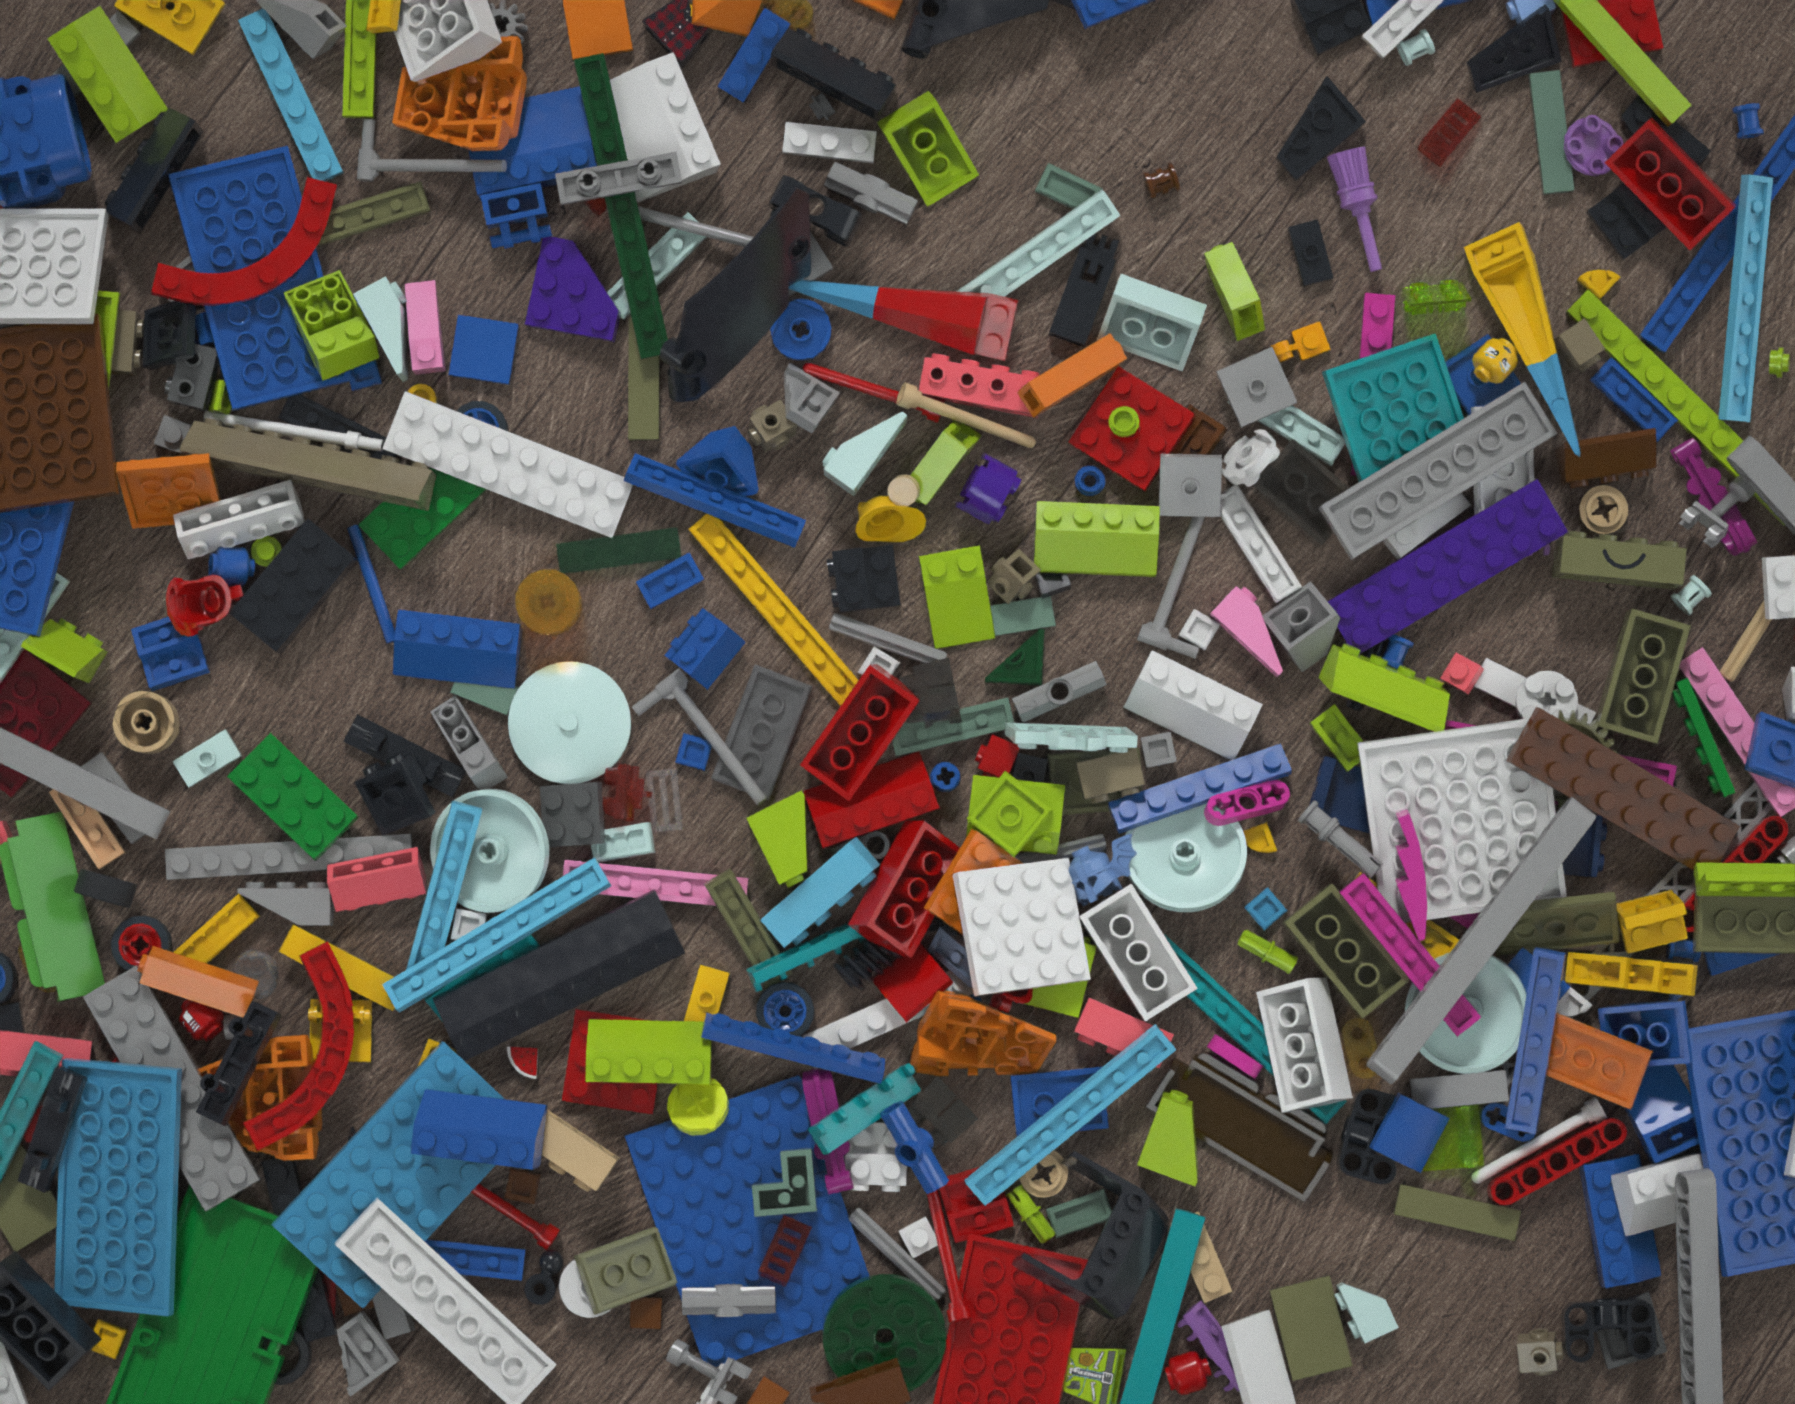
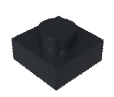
[1034,572,1071,599]

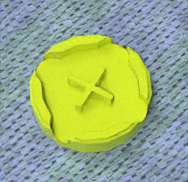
[667,1078,729,1136]

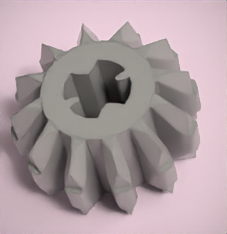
[489,0,528,43]

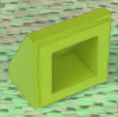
[208,380,231,414]

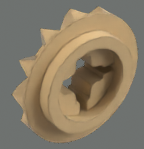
[1579,485,1628,534]
[1020,1150,1068,1198]

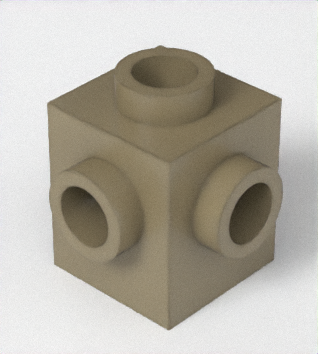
[747,399,797,453]
[987,549,1041,604]
[1517,1328,1564,1376]

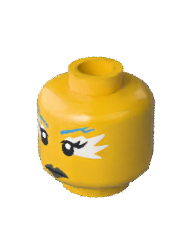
[1472,338,1518,384]

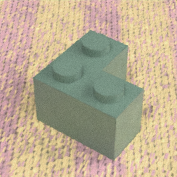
[752,1148,817,1217]

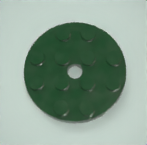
[822,1274,946,1392]

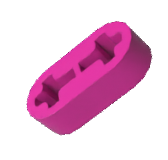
[1206,1034,1264,1079]

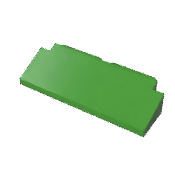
[0,812,105,1002]

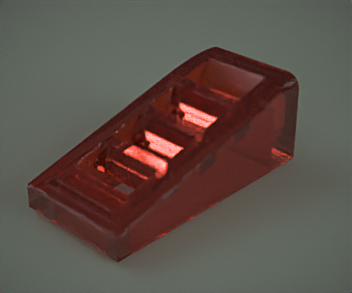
[1417,98,1481,167]
[758,1215,812,1287]

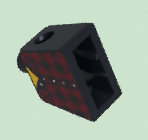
[642,0,713,69]

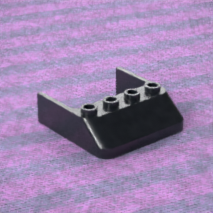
[1011,1151,1169,1319]

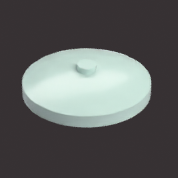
[508,662,631,784]
[430,789,549,913]
[1126,804,1247,912]
[1405,952,1527,1074]

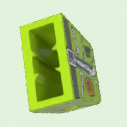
[1063,1347,1126,1404]

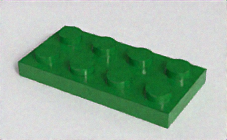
[358,467,487,570]
[1672,678,1736,797]
[227,733,359,862]

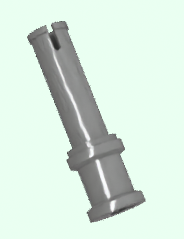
[1297,800,1384,878]

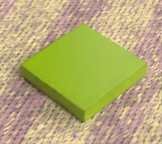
[966,771,1053,858]

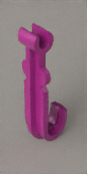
[1670,437,1758,556]
[802,1067,854,1194]

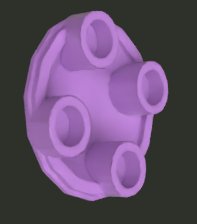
[1564,115,1624,177]

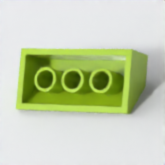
[47,6,168,143]
[1034,501,1160,577]
[1318,643,1450,732]
[585,1019,712,1084]

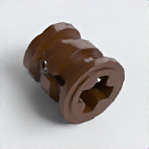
[1143,162,1180,199]

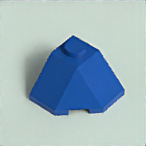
[676,426,759,496]

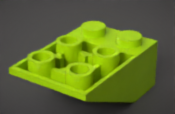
[283,270,379,381]

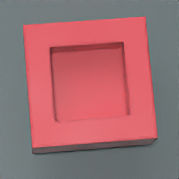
[1440,653,1484,695]

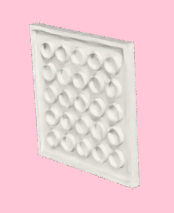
[1357,718,1567,923]

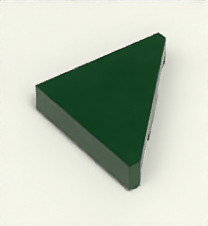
[985,628,1045,686]

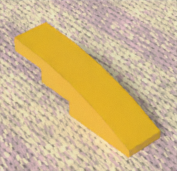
[279,924,395,1011]
[1565,952,1698,997]

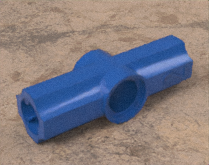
[880,1101,949,1194]

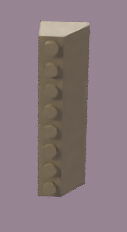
[179,418,436,511]

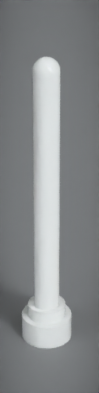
[1472,1097,1607,1184]

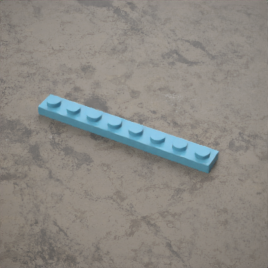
[1718,174,1773,422]
[382,857,612,1013]
[964,1024,1176,1206]

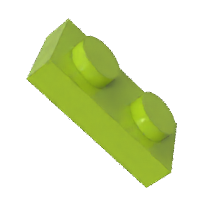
[1309,704,1363,772]

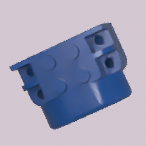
[0,74,92,209]

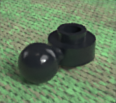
[524,1250,564,1305]

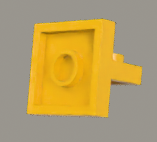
[1616,890,1688,954]

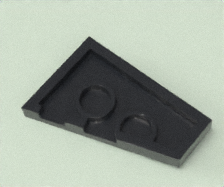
[1466,4,1562,93]
[1276,76,1366,182]
[1620,95,1711,166]

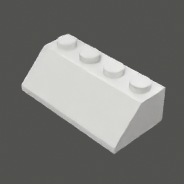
[1123,651,1263,760]
[1079,884,1198,1021]
[1256,977,1353,1113]
[1611,1151,1704,1236]

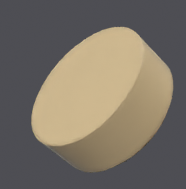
[888,474,920,506]

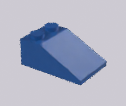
[1598,1001,1693,1067]

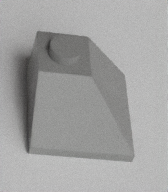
[1262,581,1340,672]

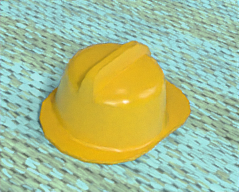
[855,495,926,542]

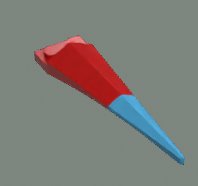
[788,280,1019,361]

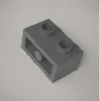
[164,344,219,412]

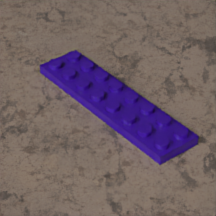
[1327,479,1568,654]

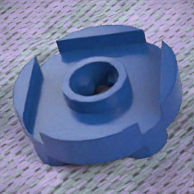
[770,299,831,361]

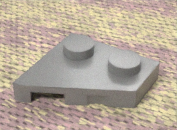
[336,1310,400,1397]

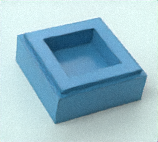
[1244,887,1288,931]

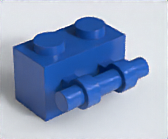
[480,183,552,249]
[664,608,746,690]

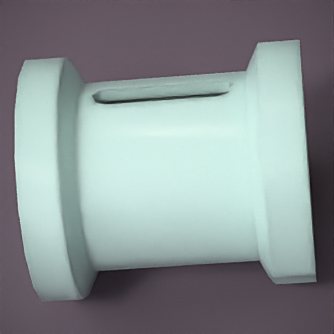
[1396,29,1435,66]
[1670,575,1712,616]

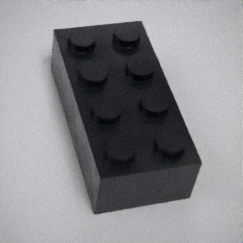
[229,518,358,654]
[0,1251,102,1390]

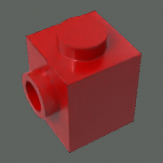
[974,734,1020,778]

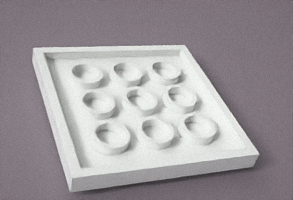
[0,209,109,324]
[953,858,1091,997]

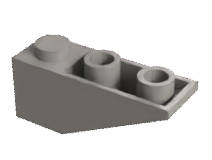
[256,0,347,59]
[430,695,508,790]
[238,882,334,926]

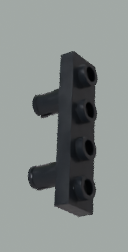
[196,1001,282,1127]

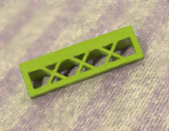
[1694,863,1795,897]

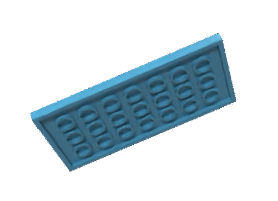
[271,1041,504,1308]
[55,1058,182,1316]

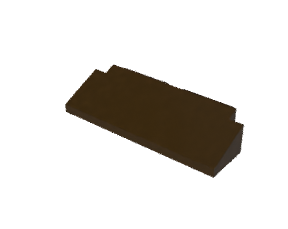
[1146,1052,1334,1202]

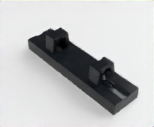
[343,714,466,797]
[18,1066,88,1193]

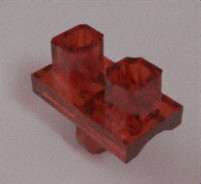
[603,764,653,822]

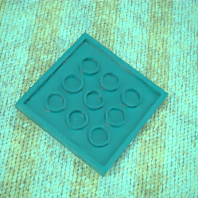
[1322,333,1464,482]

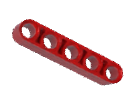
[1684,816,1788,932]
[1487,1117,1627,1205]

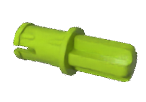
[1237,930,1298,974]
[1006,1184,1055,1244]

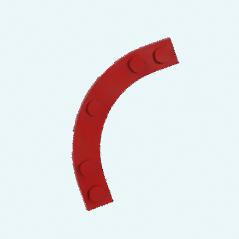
[151,177,337,306]
[243,941,354,1151]

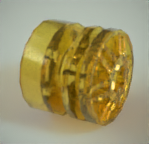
[515,569,582,637]

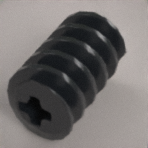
[833,939,903,992]

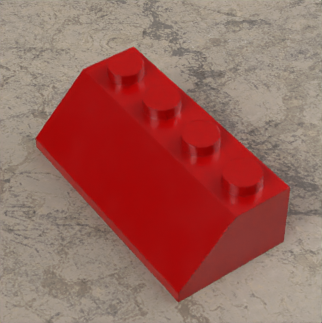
[1604,117,1736,251]
[800,664,920,801]
[803,751,939,849]
[848,821,960,959]

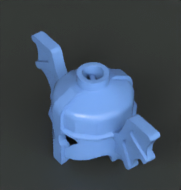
[1069,834,1137,906]

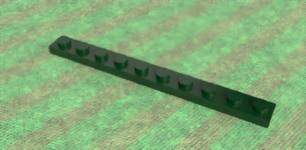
[574,53,668,360]

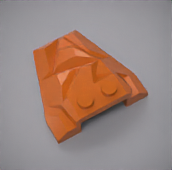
[392,36,527,151]
[910,991,1057,1076]
[198,1035,323,1161]

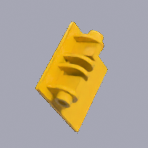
[308,999,372,1062]

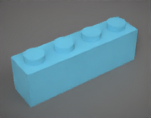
[760,837,880,948]

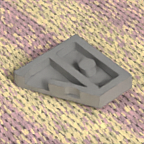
[784,363,840,433]

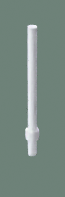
[204,411,384,452]

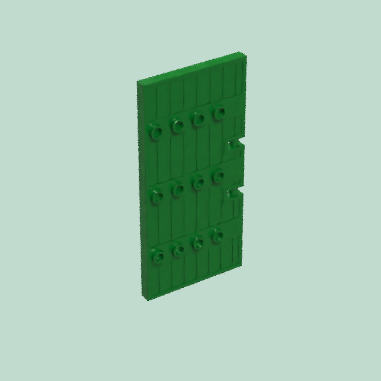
[106,1184,319,1404]

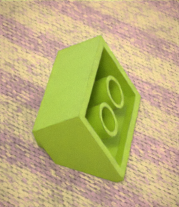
[966,775,1065,855]

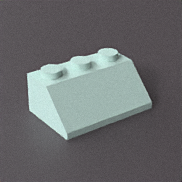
[1097,274,1207,371]

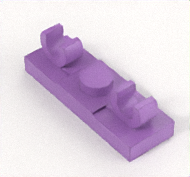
[1177,1300,1239,1391]

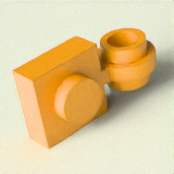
[1270,321,1331,363]

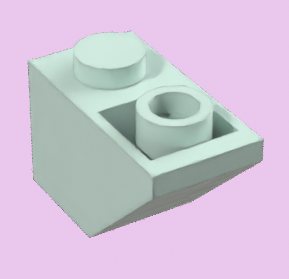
[1334,1282,1399,1343]

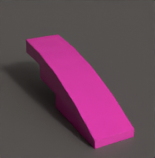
[1395,809,1427,941]

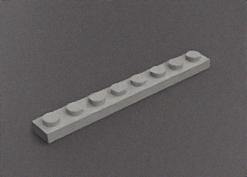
[165,834,412,880]

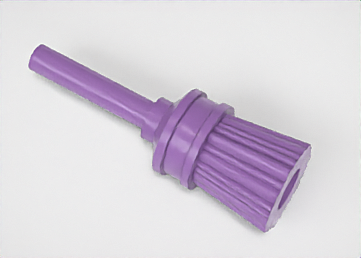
[1327,147,1382,272]

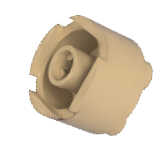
[112,691,180,754]

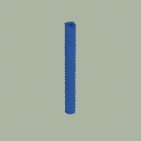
[347,525,395,644]

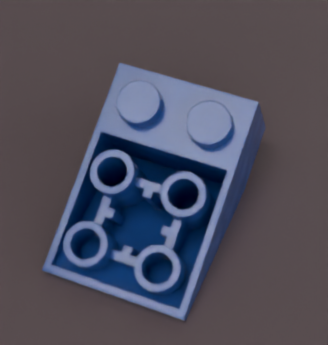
[1624,1065,1699,1164]

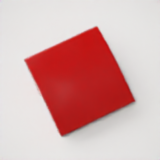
[873,943,954,1023]
[939,1166,1014,1243]

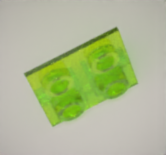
[1402,279,1471,315]
[1423,1104,1485,1172]

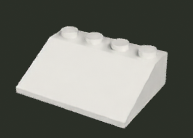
[394,0,502,82]
[610,52,720,203]

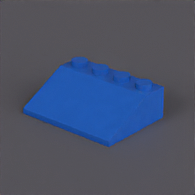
[469,86,597,201]

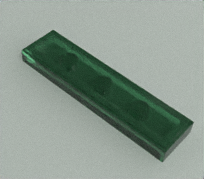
[556,527,682,575]

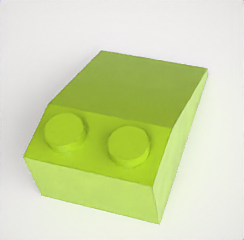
[876,91,979,207]
[919,545,995,649]
[20,618,108,683]

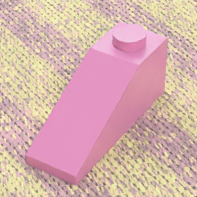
[405,280,446,375]
[1210,586,1283,677]

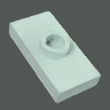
[173,729,242,788]
[591,822,655,863]

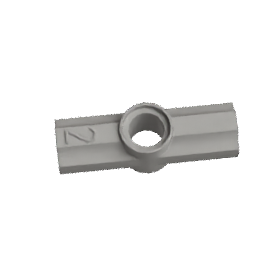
[824,162,918,225]
[1012,661,1107,723]
[682,1284,776,1317]

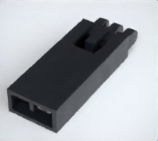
[1048,233,1119,347]

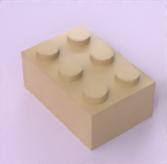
[542,1109,620,1192]

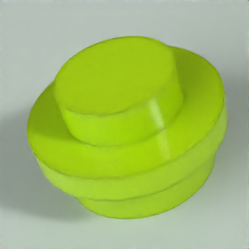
[1769,347,1790,378]
[1109,406,1140,437]
[251,536,282,567]

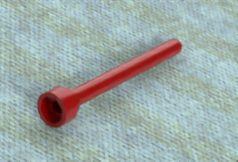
[802,363,946,423]
[470,1184,561,1251]
[926,1189,973,1323]

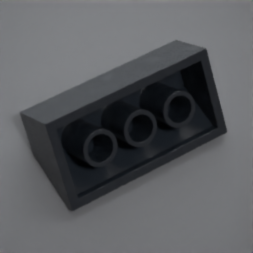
[770,28,896,121]
[104,108,204,234]

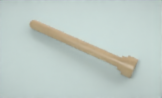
[896,382,1036,448]

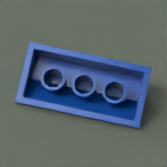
[393,610,523,689]
[410,1089,547,1170]
[1579,1154,1661,1288]

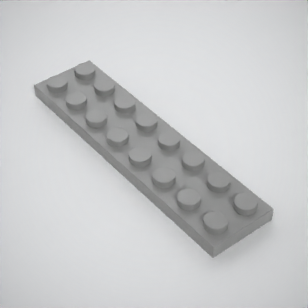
[1319,382,1558,560]
[83,965,261,1211]

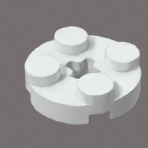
[1222,429,1280,487]
[1515,671,1578,719]

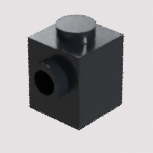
[1012,753,1048,783]

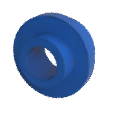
[1075,466,1105,496]

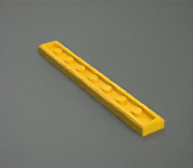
[688,514,859,706]

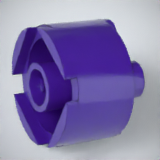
[955,453,1021,524]

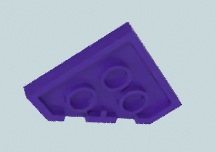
[525,236,621,342]

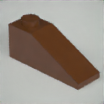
[809,1358,911,1404]

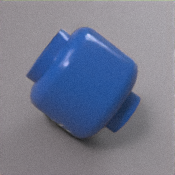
[208,546,255,587]

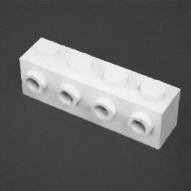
[173,480,305,559]

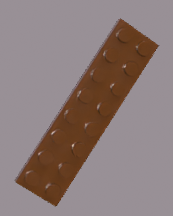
[1506,707,1740,871]

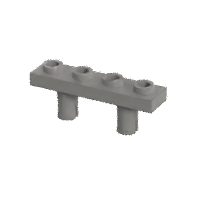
[555,152,682,205]

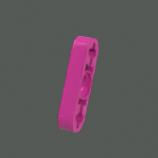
[1204,780,1290,826]

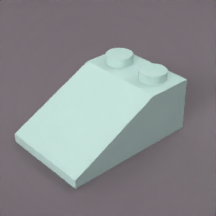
[353,276,408,382]
[822,412,907,496]

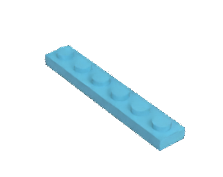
[238,9,344,182]
[406,800,482,970]

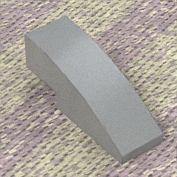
[1409,1070,1509,1108]

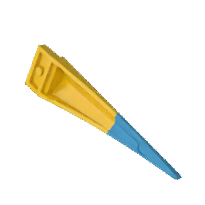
[1464,222,1581,457]

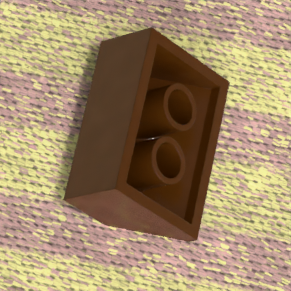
[1555,428,1657,489]

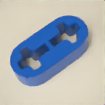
[1479,1102,1537,1142]

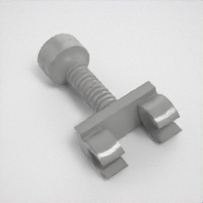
[1679,475,1755,548]
[666,1339,752,1404]

